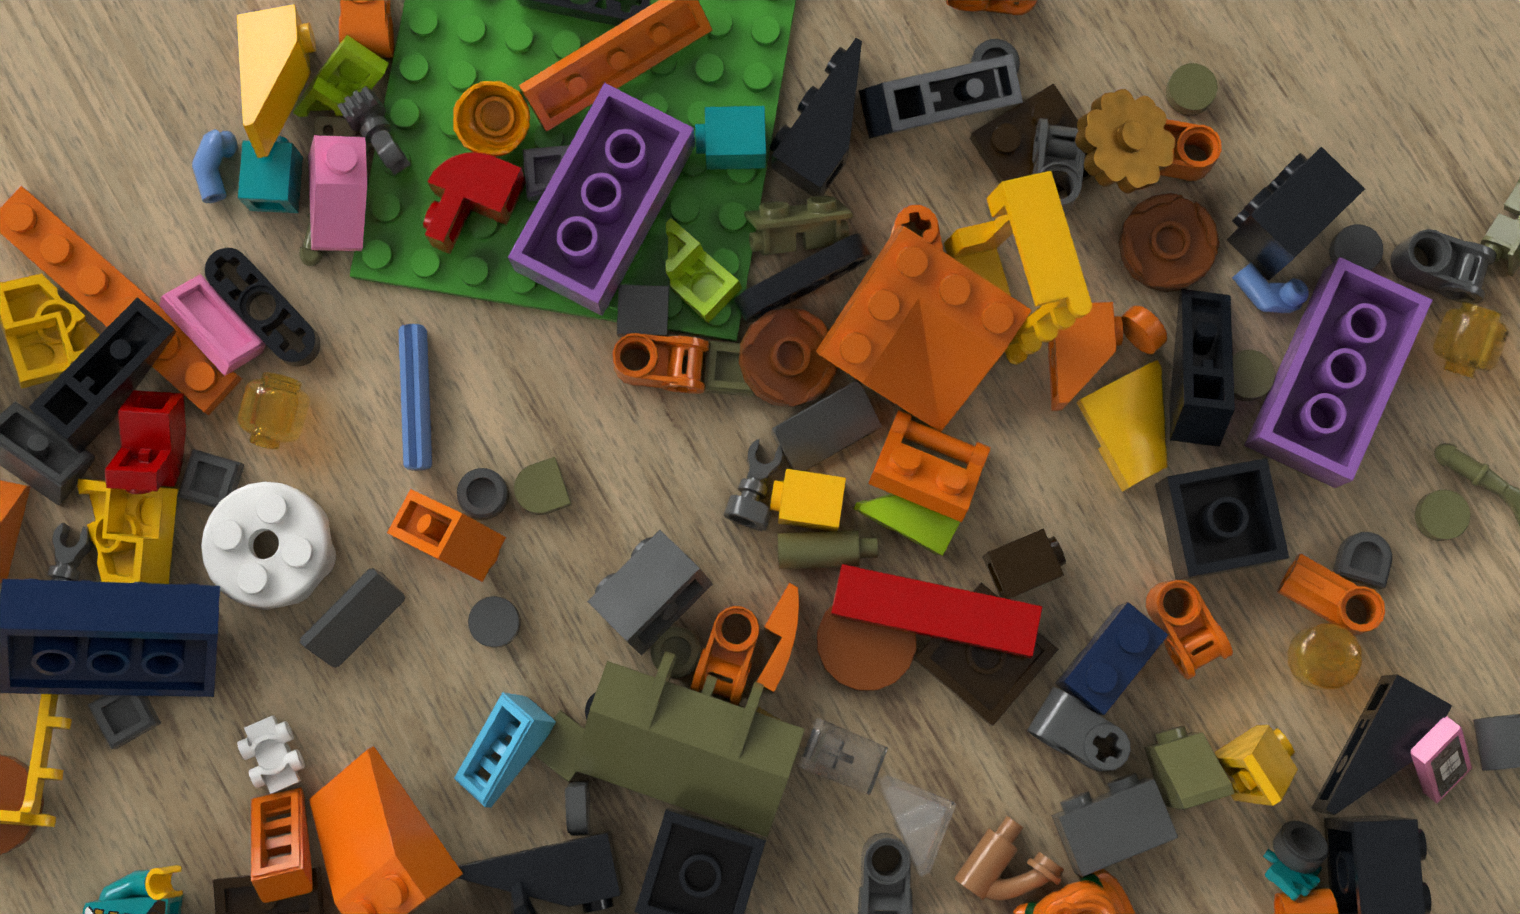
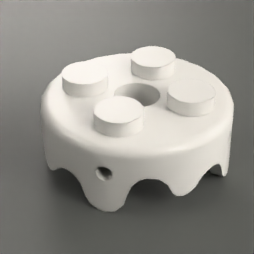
[201,481,336,610]

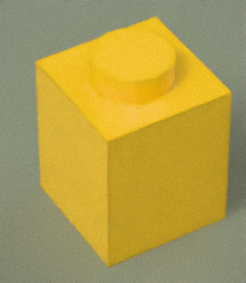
[770,469,846,531]

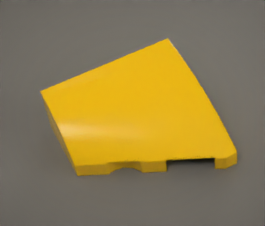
[0,273,100,389]
[1077,360,1168,492]
[77,479,178,584]

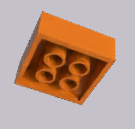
[816,225,1032,432]

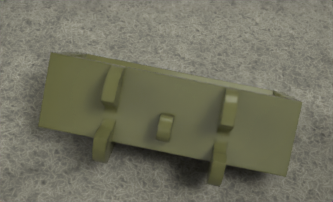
[573,651,805,837]

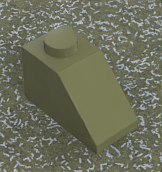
[1144,725,1235,809]

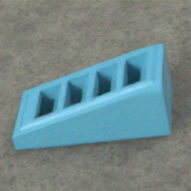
[454,692,556,808]

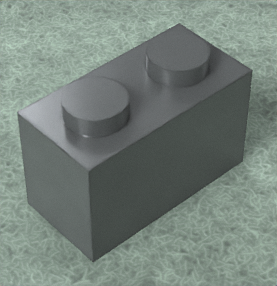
[587,530,713,656]
[1051,773,1179,876]

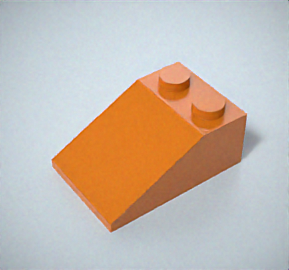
[309,746,463,914]

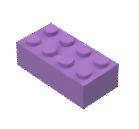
[508,82,695,316]
[1244,257,1432,488]

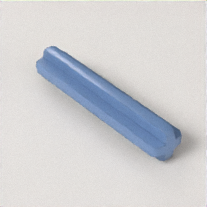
[398,324,432,471]

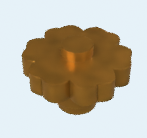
[1075,89,1175,193]

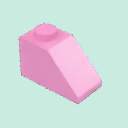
[308,135,367,251]

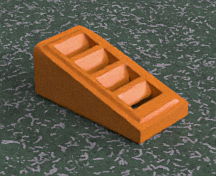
[251,787,313,903]

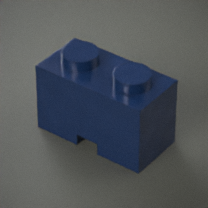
[1055,602,1168,715]

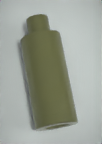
[777,530,878,569]

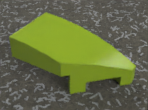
[293,35,389,117]
[666,218,742,323]
[853,494,960,556]

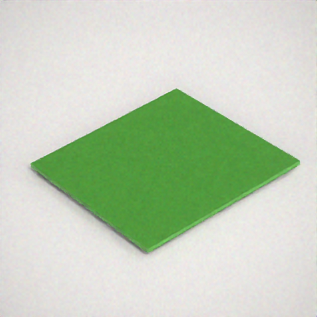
[349,0,796,342]

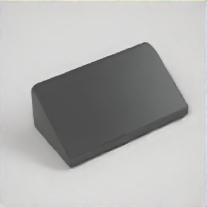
[771,380,882,471]
[0,401,95,505]
[300,568,405,668]

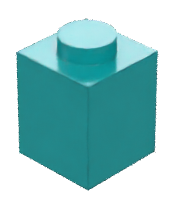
[695,106,766,170]
[238,136,303,213]

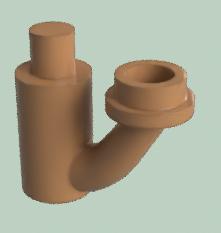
[954,816,1064,901]

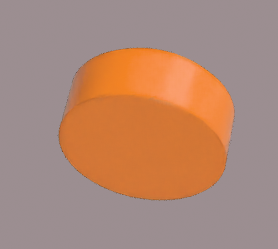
[1121,305,1167,355]

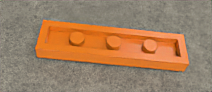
[518,0,712,132]

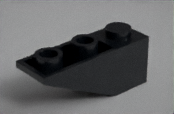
[769,38,862,197]

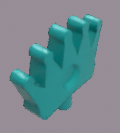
[1263,849,1322,901]

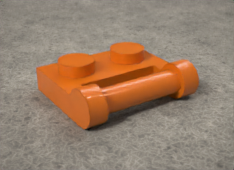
[868,409,991,522]

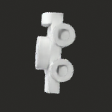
[237,715,305,794]

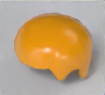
[453,81,530,157]

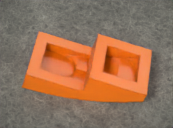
[756,583,799,693]

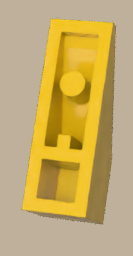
[237,4,316,158]
[1214,725,1298,806]

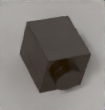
[982,528,1066,599]

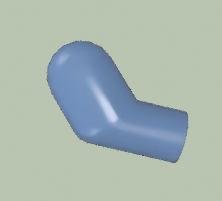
[192,129,238,203]
[1232,262,1309,313]

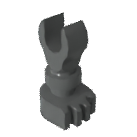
[337,86,410,175]
[724,439,783,532]
[47,523,93,581]

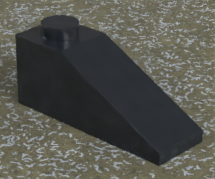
[858,54,1023,139]
[1169,289,1235,447]
[29,297,177,454]
[1311,674,1452,815]
[458,831,624,913]

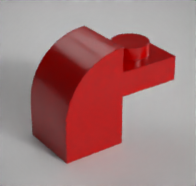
[423,152,526,254]
[105,390,186,494]

